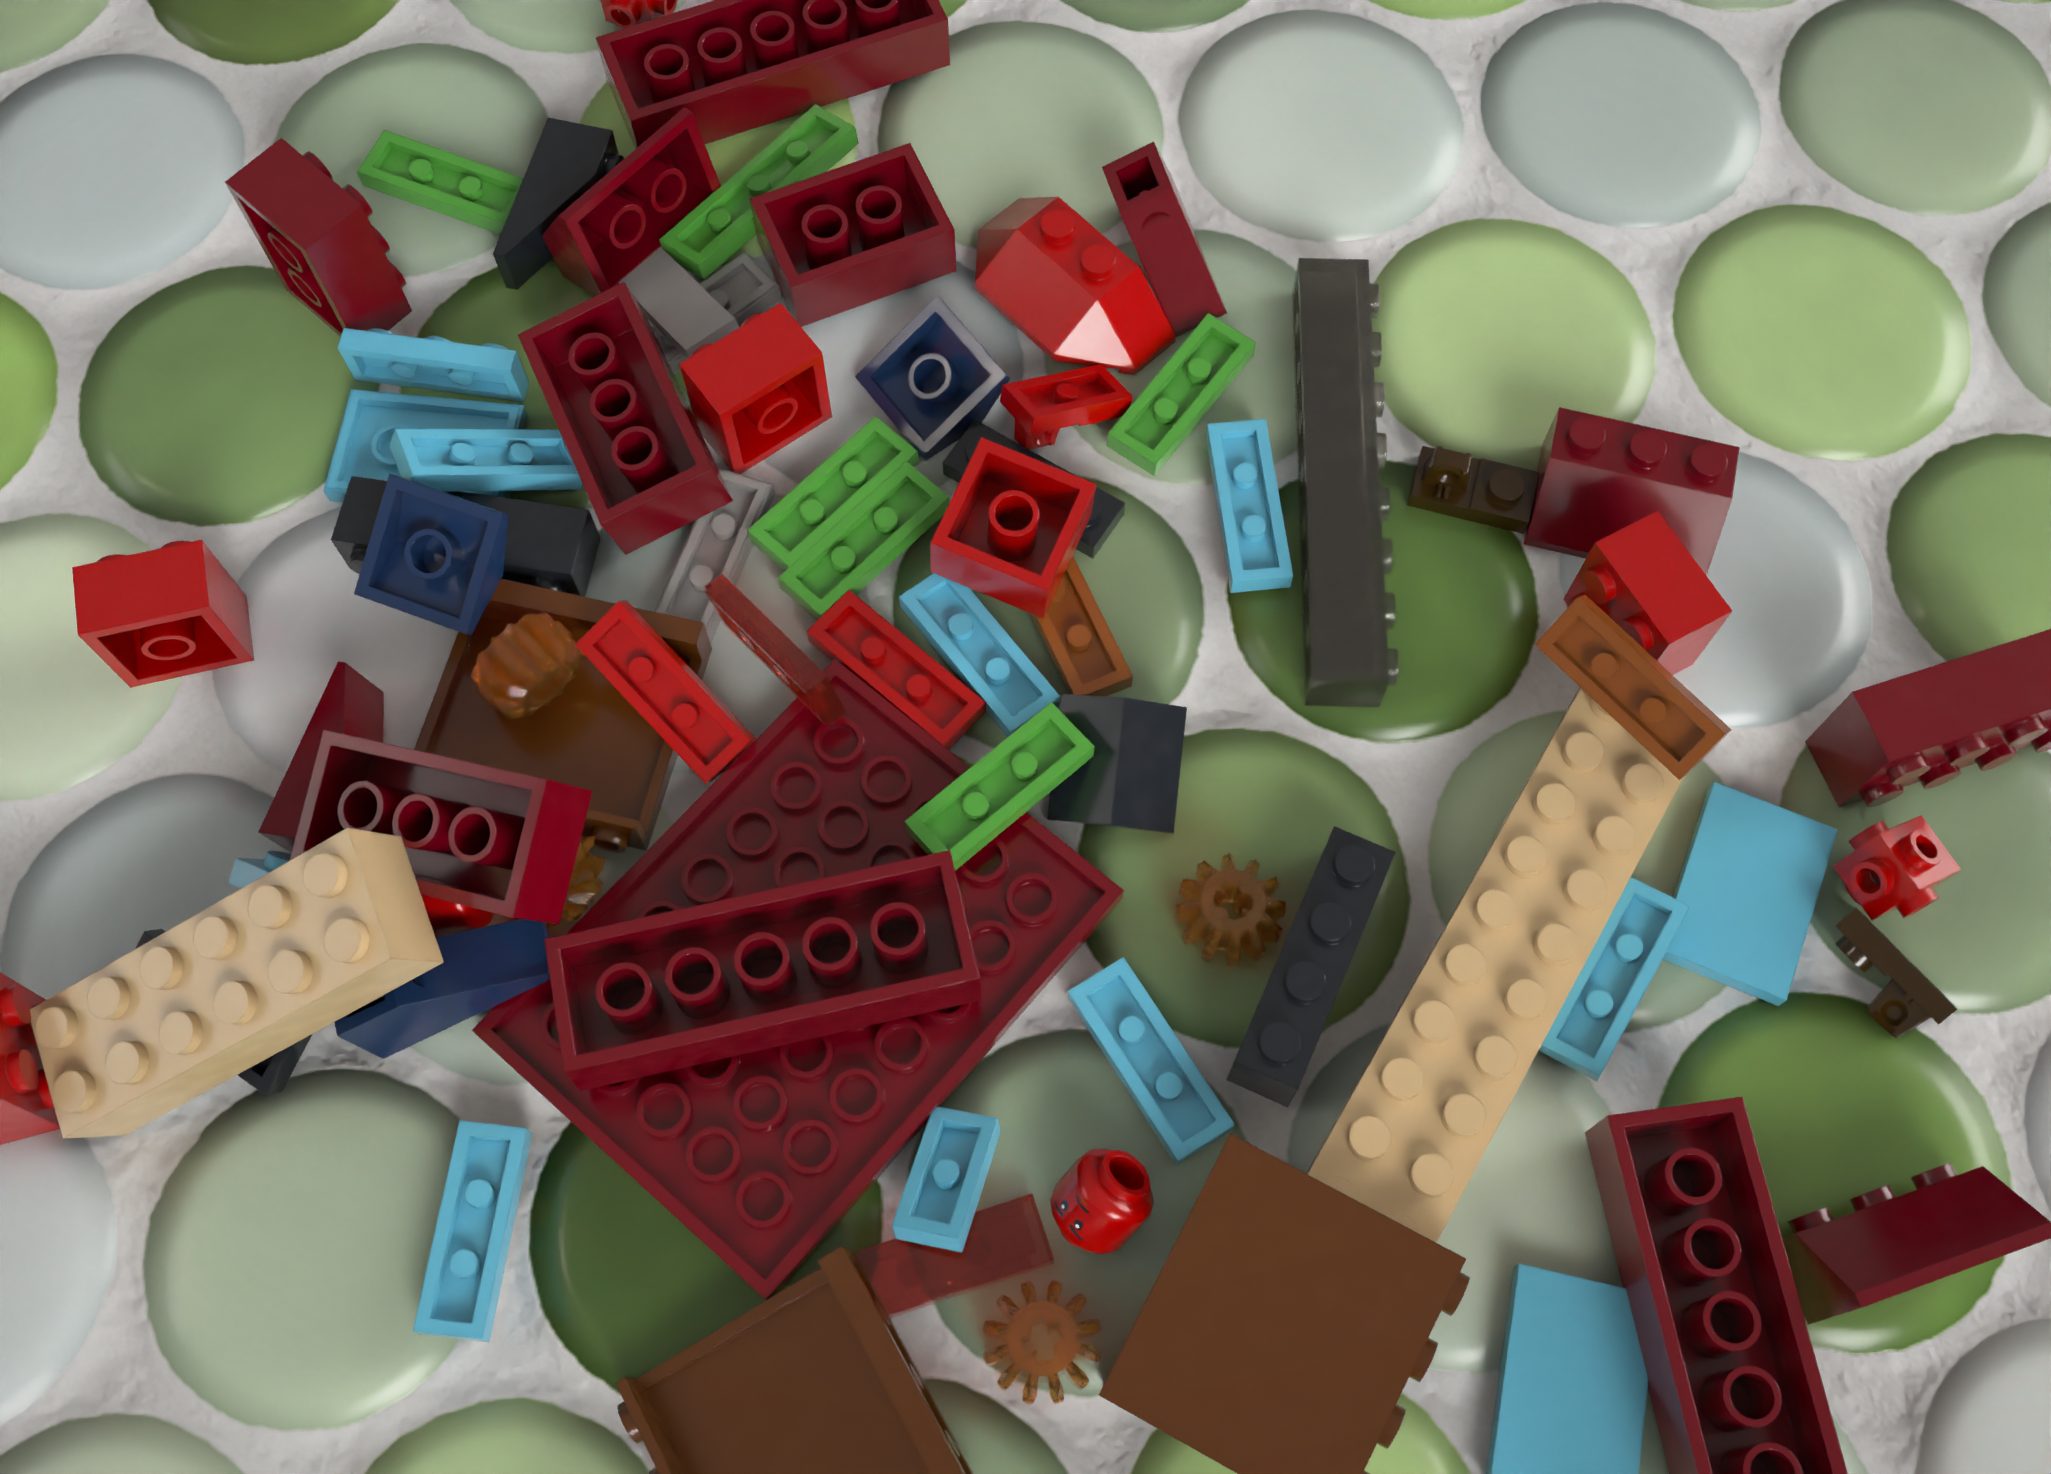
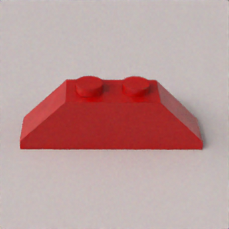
[975,197,1176,375]

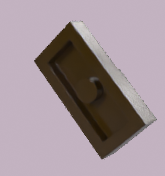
[1407,446,1540,534]
[1835,907,1957,1038]

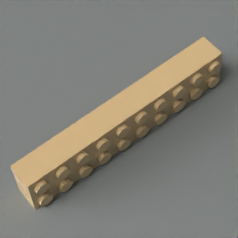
[1306,687,1684,1243]

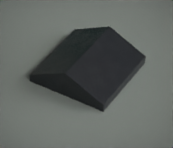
[1047,694,1187,834]

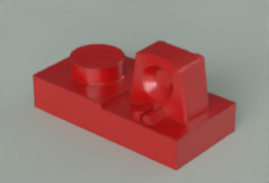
[1000,364,1133,450]

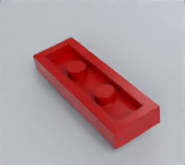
[806,590,986,750]
[575,600,757,784]

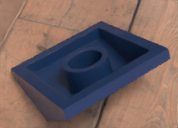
[855,295,1011,460]
[354,474,509,634]

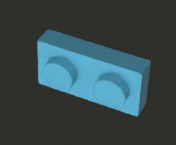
[892,1106,1001,1253]

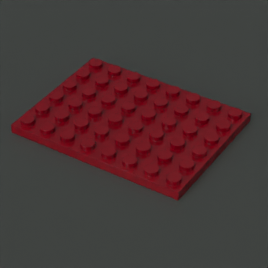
[472,659,1124,1300]

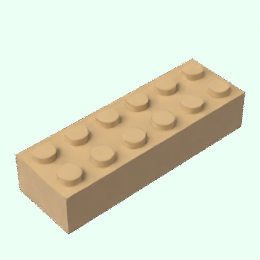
[30,828,444,1139]

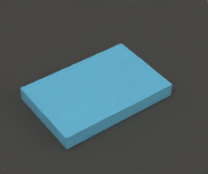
[323,389,528,502]
[1662,781,1838,1006]
[1486,1263,1649,1474]

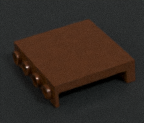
[414,579,712,853]
[1099,1133,1470,1474]
[616,1246,974,1474]

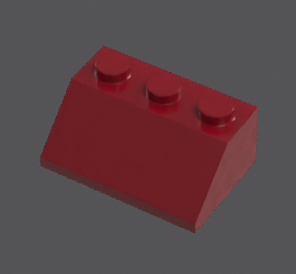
[542,108,721,296]
[1523,407,1740,576]
[1783,1163,2051,1325]

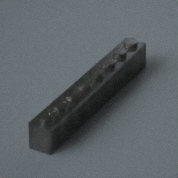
[1292,258,1399,707]

